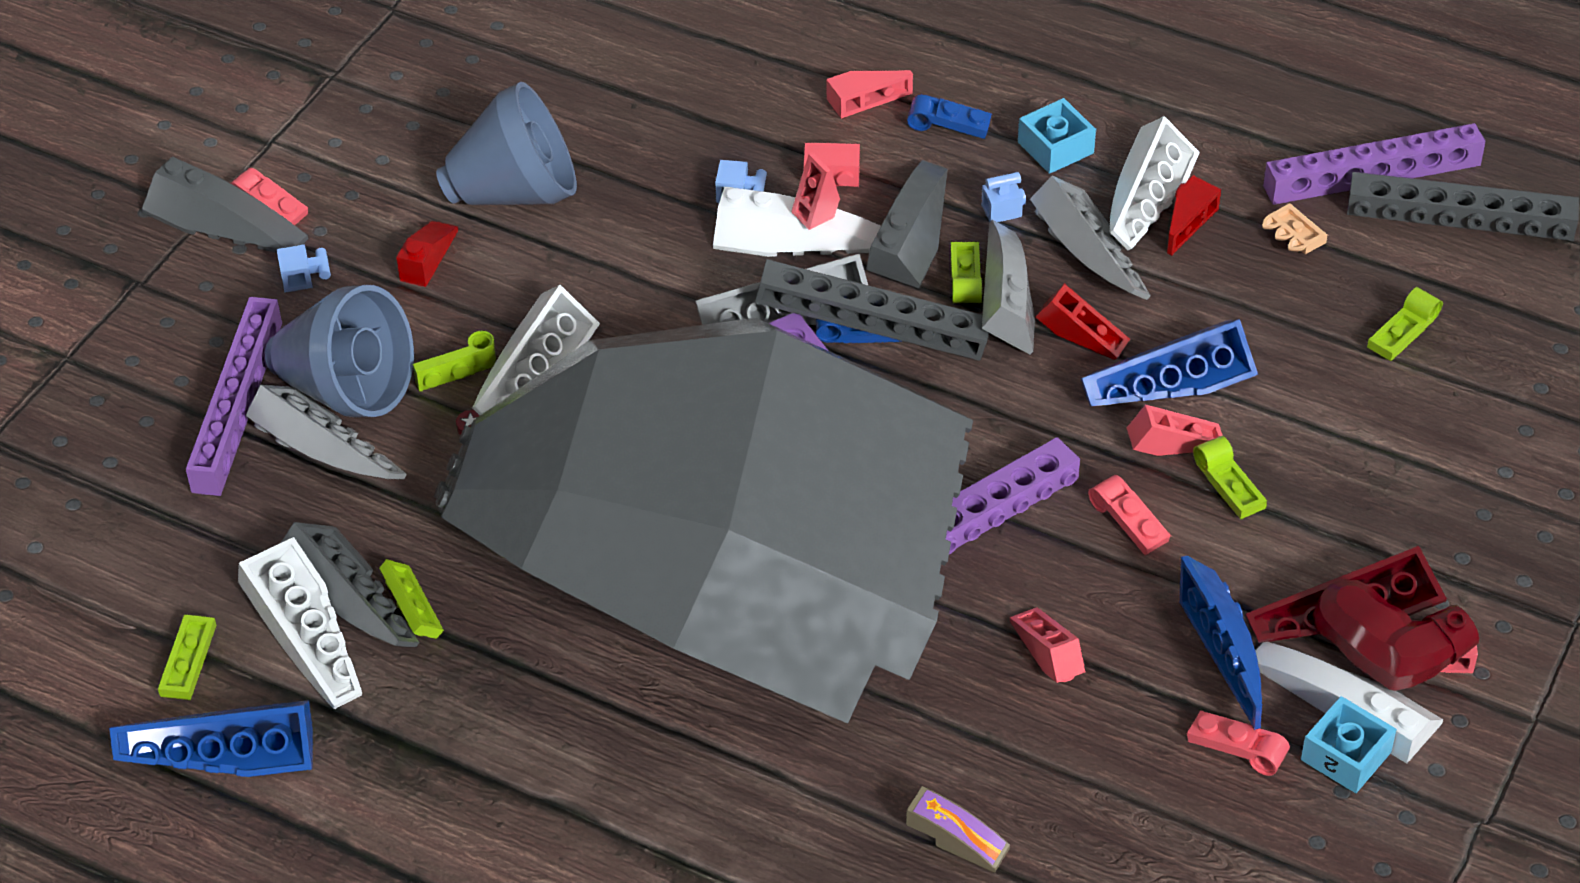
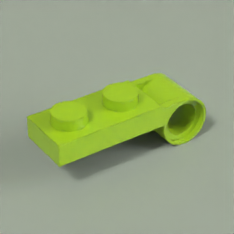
[951,242,982,303]
[1367,287,1443,361]
[413,331,496,392]
[1193,436,1267,520]

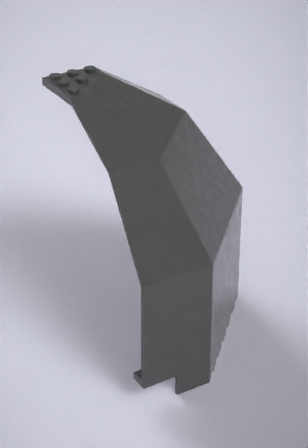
[433,318,973,724]

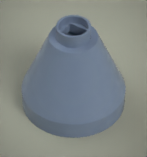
[436,82,577,205]
[265,285,414,417]

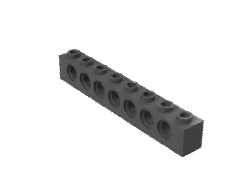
[1347,172,1579,241]
[755,259,989,361]

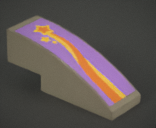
[906,786,1010,873]

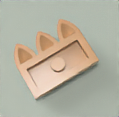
[1262,203,1327,254]

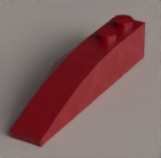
[1245,546,1447,643]

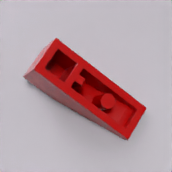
[1167,175,1221,256]
[396,221,458,287]
[1035,283,1130,360]

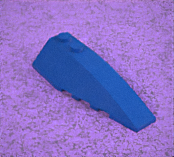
[1080,319,1258,406]
[1179,556,1262,730]
[109,700,313,777]

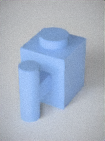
[715,160,767,203]
[981,172,1026,222]
[277,244,331,292]

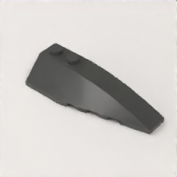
[142,156,308,253]
[866,160,948,288]
[281,522,419,647]

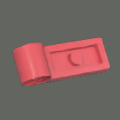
[230,168,308,225]
[1088,475,1171,555]
[1187,711,1290,776]

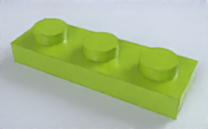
[379,559,444,639]
[158,614,217,700]

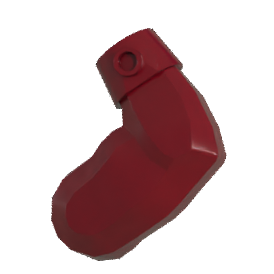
[1313,580,1479,691]

